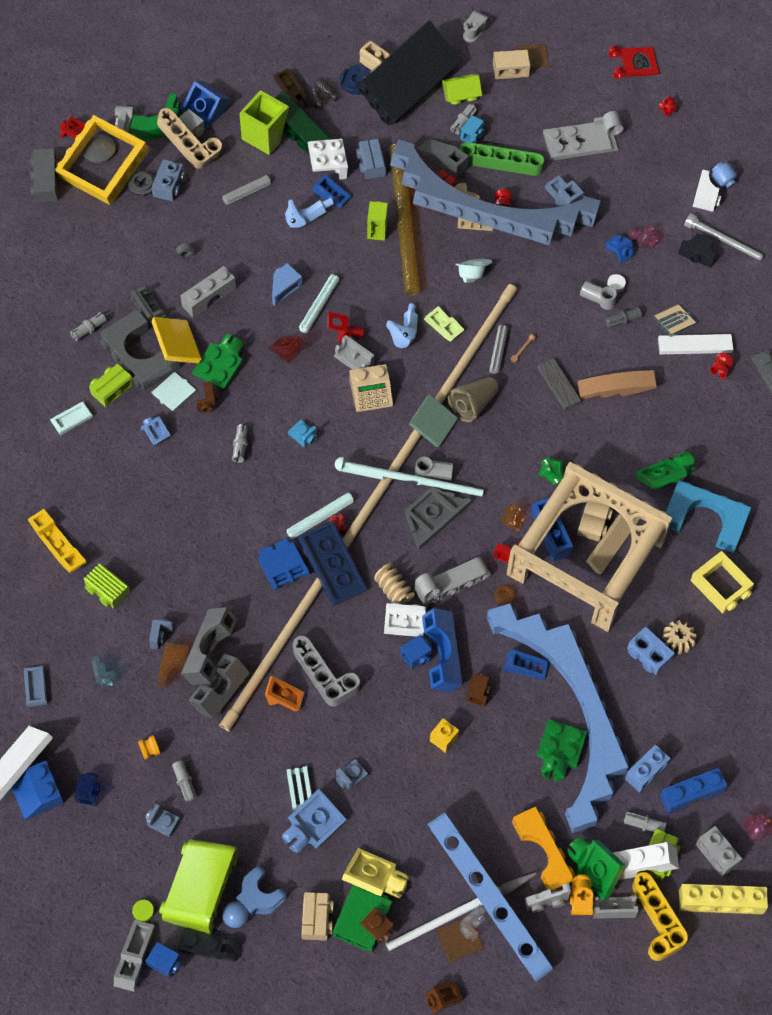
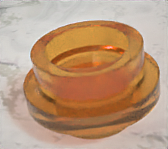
[494,586,514,605]

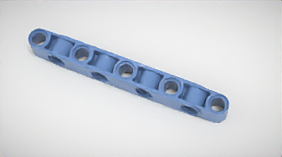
[427,812,554,982]

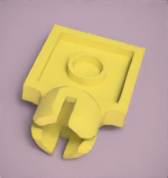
[342,848,409,898]

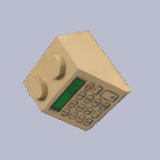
[349,364,393,412]

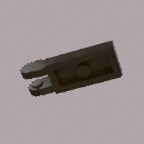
[273,68,311,107]

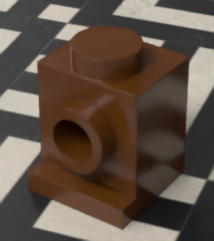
[466,673,491,707]

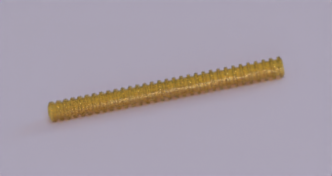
[389,144,420,296]

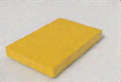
[151,317,201,363]

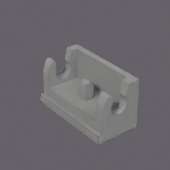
[334,335,374,370]
[593,895,638,919]

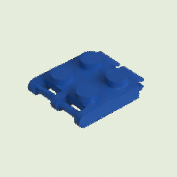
[258,538,310,591]

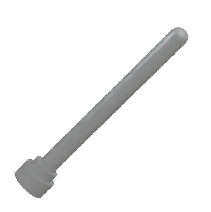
[684,213,763,260]

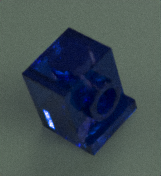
[74,772,100,806]

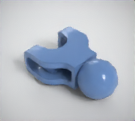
[222,866,287,928]

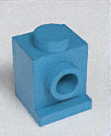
[460,115,485,143]

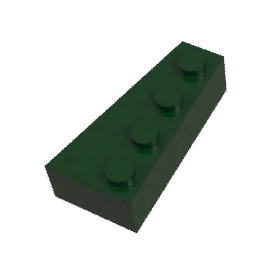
[274,91,331,156]

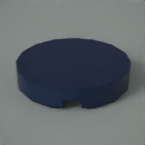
[340,65,370,95]

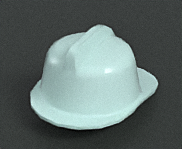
[455,259,492,283]

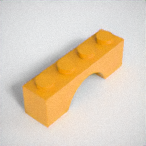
[512,807,575,892]

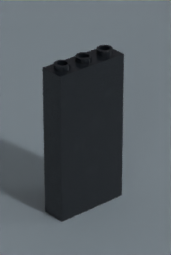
[355,20,461,125]

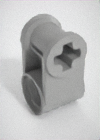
[463,11,490,43]

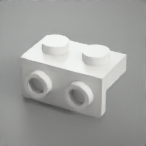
[384,603,426,637]

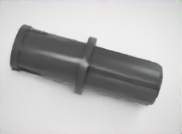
[605,307,642,328]

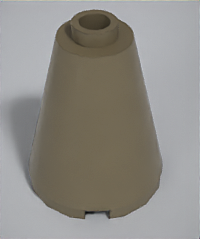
[448,377,499,422]

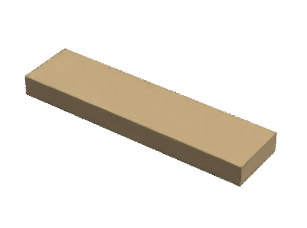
[586,511,640,574]

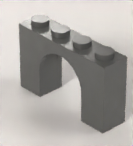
[100,309,180,391]

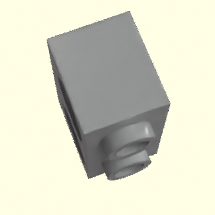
[696,826,742,877]

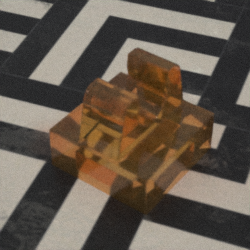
[500,504,525,531]

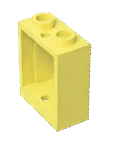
[691,551,754,614]

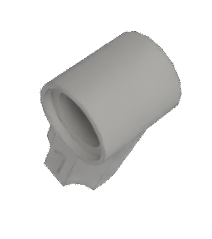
[115,106,135,134]
[580,281,617,310]
[414,457,453,480]

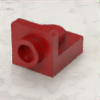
[59,116,85,139]
[493,541,521,563]

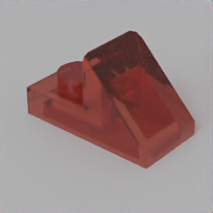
[269,336,303,363]

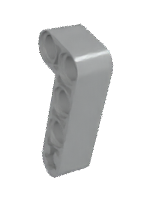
[415,557,491,607]
[293,636,360,706]

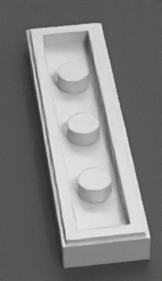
[658,334,733,354]

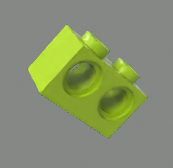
[367,201,388,241]

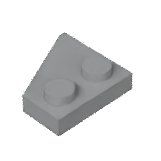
[524,883,571,912]

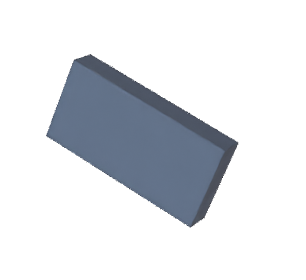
[24,665,47,707]

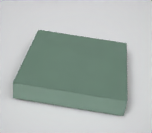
[409,395,457,447]

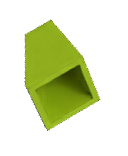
[239,90,289,155]

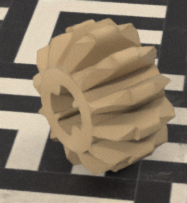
[662,620,697,655]

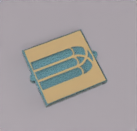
[653,304,697,337]

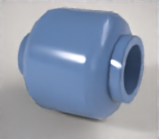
[711,162,737,189]

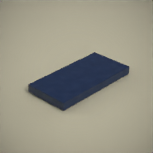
[298,521,368,607]

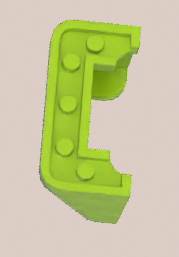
[159,839,239,934]

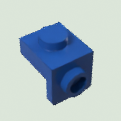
[605,234,635,263]

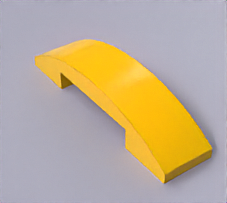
[28,509,87,573]

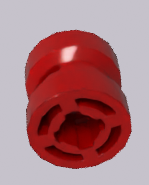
[494,189,512,207]
[710,353,734,379]

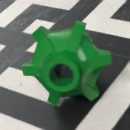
[538,456,564,486]

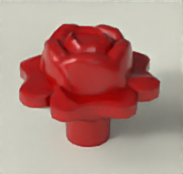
[659,96,677,117]
[329,513,348,532]

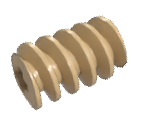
[374,562,415,605]

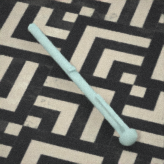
[335,457,483,497]

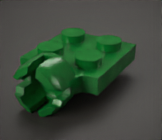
[192,334,244,391]
[635,452,697,489]
[537,719,587,781]
[567,837,626,900]

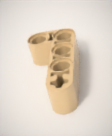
[157,108,222,169]

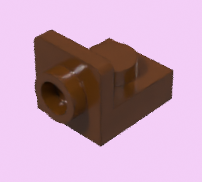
[425,981,463,1015]

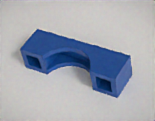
[422,608,462,692]

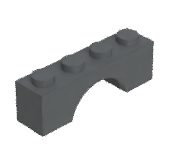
[181,607,237,685]

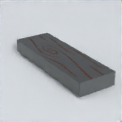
[537,358,581,411]

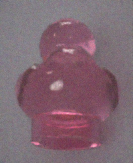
[628,226,659,249]
[742,815,772,841]

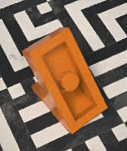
[265,676,304,711]

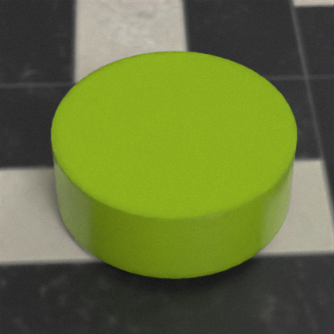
[132,900,154,922]

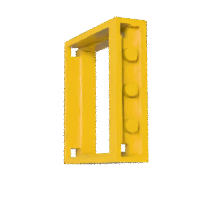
[55,115,149,205]

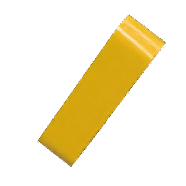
[632,872,688,961]

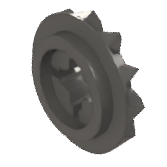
[128,171,155,196]

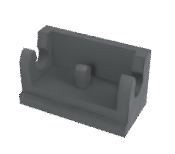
[131,286,167,326]

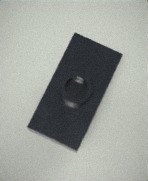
[678,233,716,268]

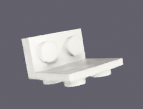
[308,139,348,179]

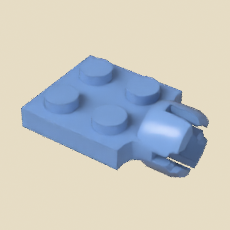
[282,789,347,853]

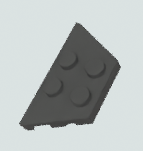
[405,487,471,549]

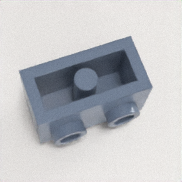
[152,160,186,201]

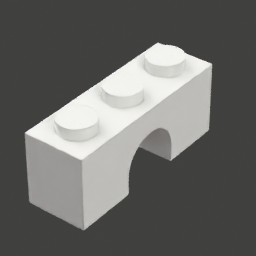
[613,842,679,879]

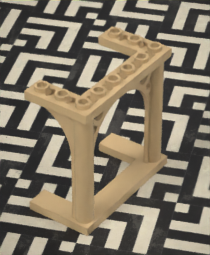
[507,462,672,632]

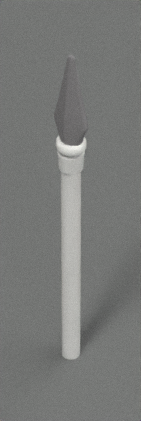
[385,872,537,951]

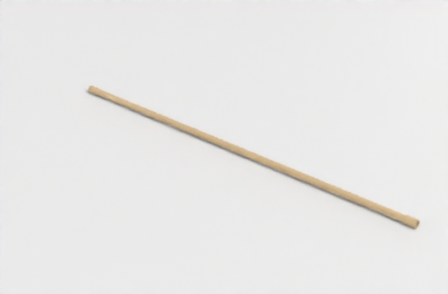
[219,284,517,731]

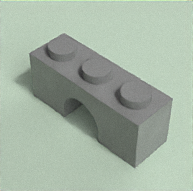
[181,266,236,318]

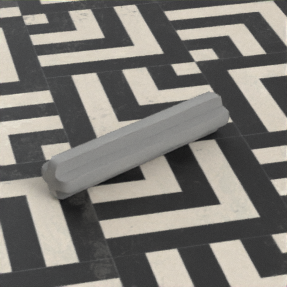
[222,175,271,205]
[489,325,508,374]

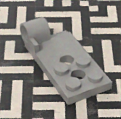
[543,111,623,161]

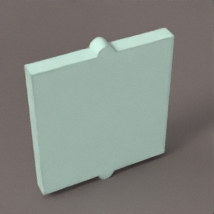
[151,372,196,411]

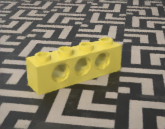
[678,884,768,914]

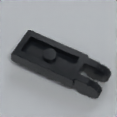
[178,928,241,962]

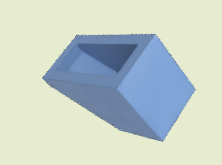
[272,263,302,306]

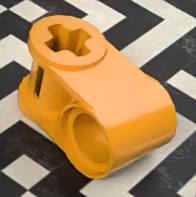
[570,874,593,915]

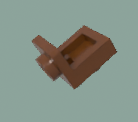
[196,381,218,413]
[360,907,394,945]

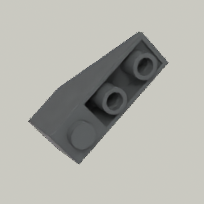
[417,139,469,179]

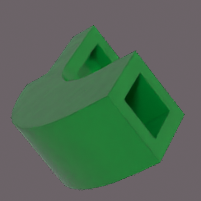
[130,93,180,140]

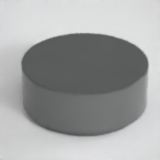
[176,243,195,258]

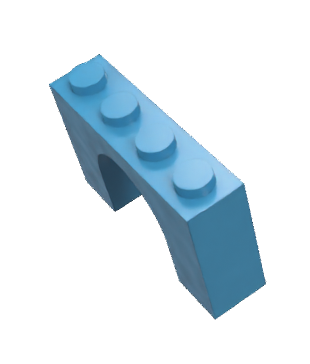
[666,481,751,553]

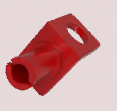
[328,312,364,343]

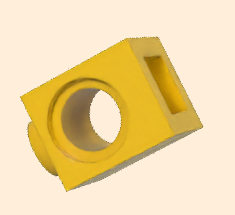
[430,718,459,753]

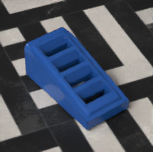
[312,174,352,209]
[504,649,549,680]

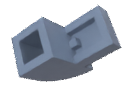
[545,176,584,207]

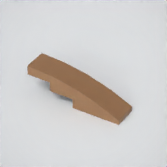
[578,370,657,399]

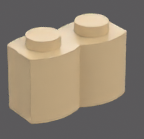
[577,502,613,541]

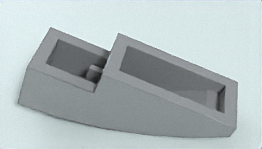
[114,920,155,991]

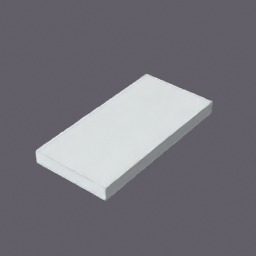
[0,726,53,800]

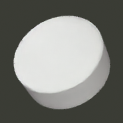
[607,274,626,293]

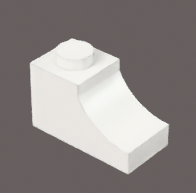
[693,170,721,211]

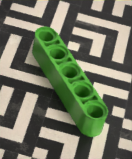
[459,142,544,176]

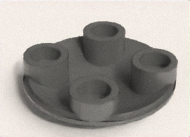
[81,134,116,164]

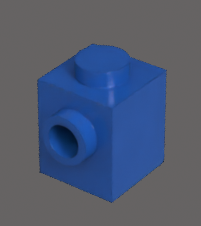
[400,635,432,669]
[146,942,182,978]

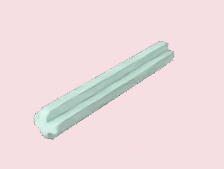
[299,274,339,333]
[287,493,354,539]

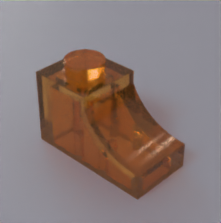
[157,643,190,687]

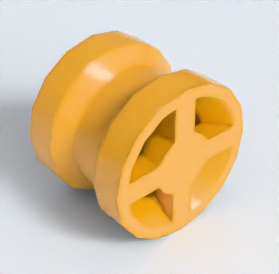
[138,735,160,760]

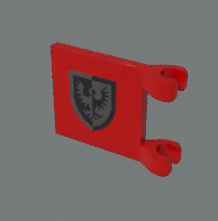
[608,46,659,79]

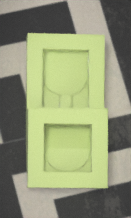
[424,306,464,342]

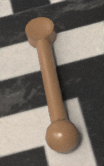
[511,334,536,363]

